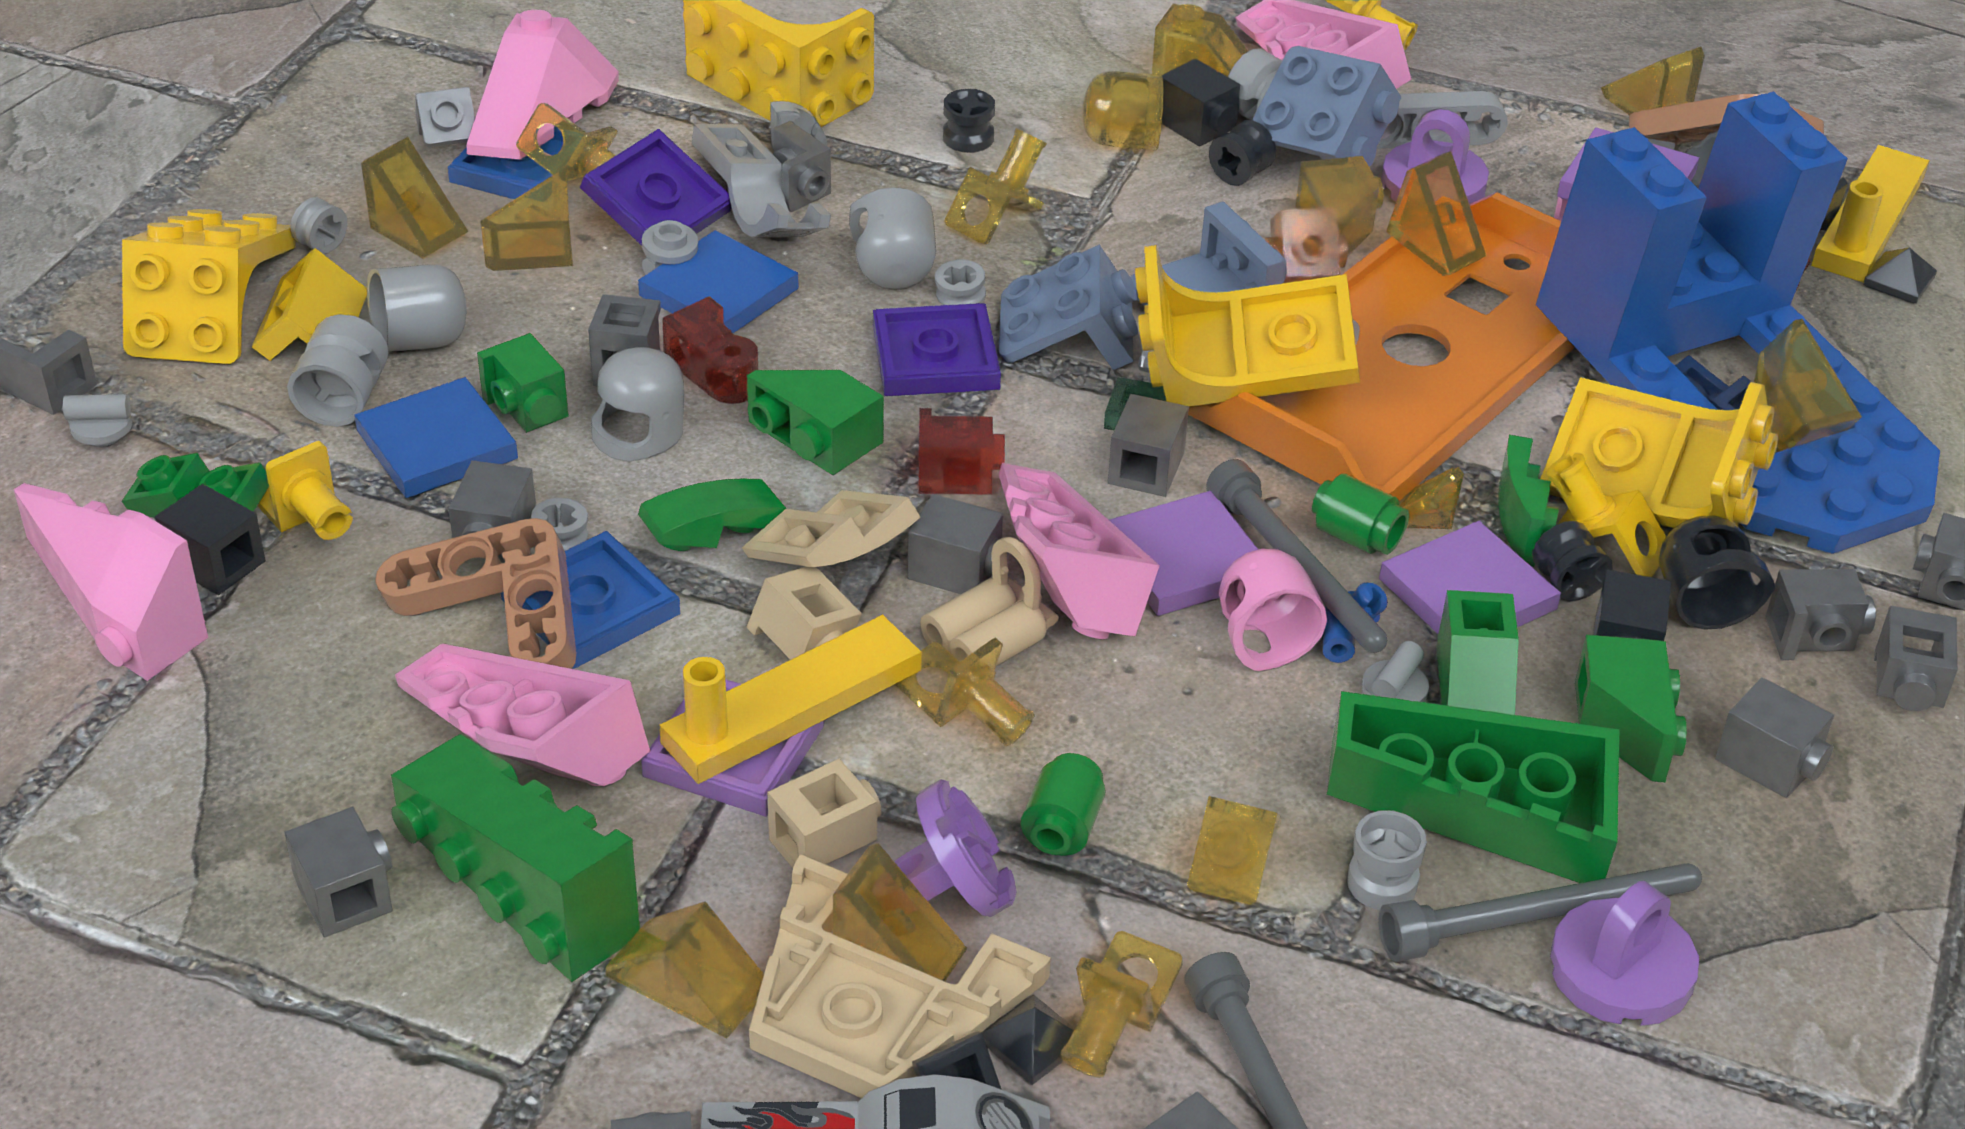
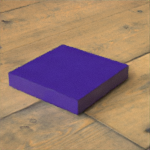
[580,129,732,246]
[873,303,1001,397]

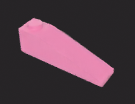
[466,10,619,160]

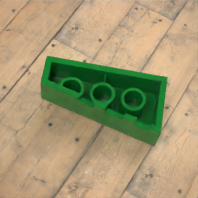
[1327,691,1619,883]
[391,734,641,982]

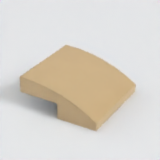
[742,490,921,567]

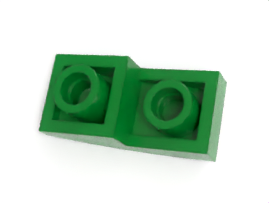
[1498,434,1559,567]
[122,453,269,517]
[638,478,786,551]

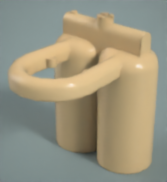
[920,537,1059,680]

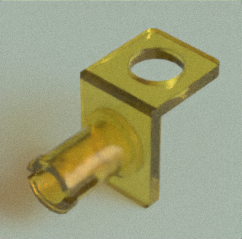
[516,103,618,183]
[944,128,1047,245]
[895,637,1035,746]
[1188,796,1282,905]
[1060,931,1183,1078]

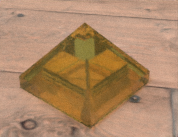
[1400,467,1464,529]

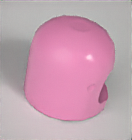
[1219,548,1327,671]

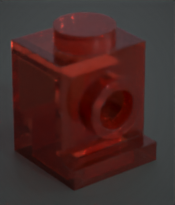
[919,408,1005,495]

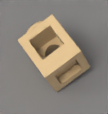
[747,567,862,660]
[767,759,881,868]

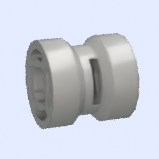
[1347,811,1427,910]

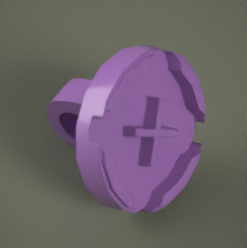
[1381,109,1489,213]
[876,779,1017,917]
[1550,881,1699,1026]

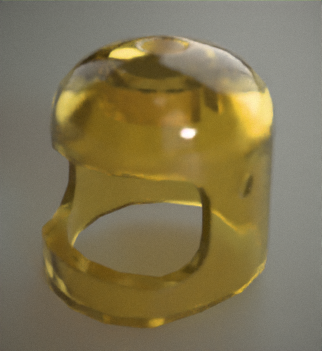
[1082,71,1163,151]

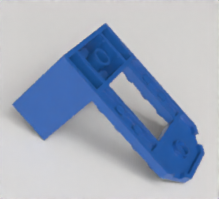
[1536,91,1940,554]

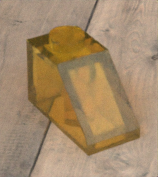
[1151,3,1248,82]
[1295,156,1384,269]
[1754,319,1862,453]

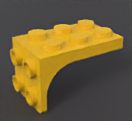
[683,0,874,127]
[122,209,296,364]
[1135,245,1360,407]
[1540,377,1778,528]

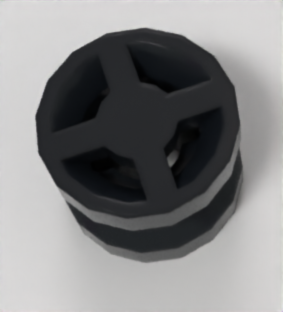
[943,89,995,153]
[1208,120,1276,186]
[1532,521,1613,601]

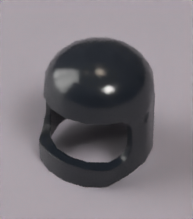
[1659,516,1775,630]

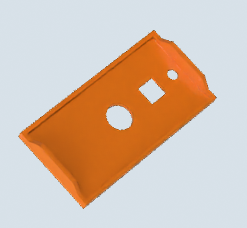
[1188,192,1575,501]

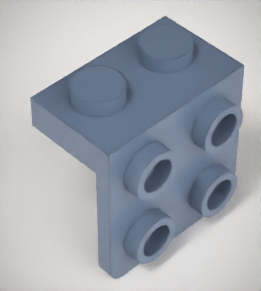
[1252,46,1401,187]
[1130,201,1287,306]
[999,244,1138,370]

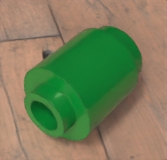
[1312,473,1409,555]
[1021,753,1106,856]

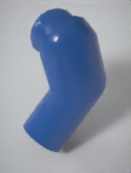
[1322,582,1388,663]

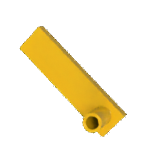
[1811,145,1930,283]
[659,614,922,784]

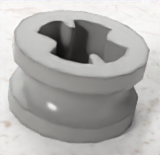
[290,197,348,254]
[935,259,986,305]
[531,498,588,551]

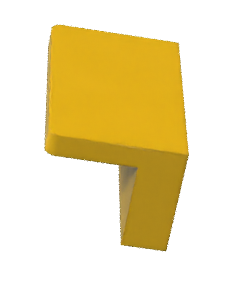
[252,248,367,361]

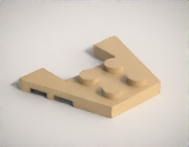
[749,854,1051,1098]

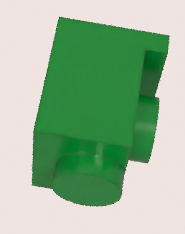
[477,333,569,433]

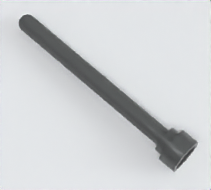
[1206,459,1387,653]
[1378,863,1702,962]
[1184,952,1308,1129]

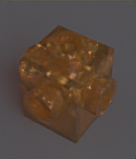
[1265,208,1347,283]

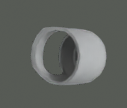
[849,188,936,289]
[367,265,467,352]
[591,347,684,462]

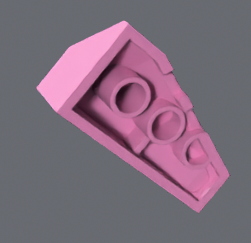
[1235,0,1412,89]
[999,463,1160,639]
[14,483,208,681]
[395,643,650,787]

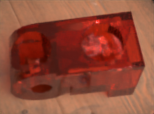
[662,296,758,404]

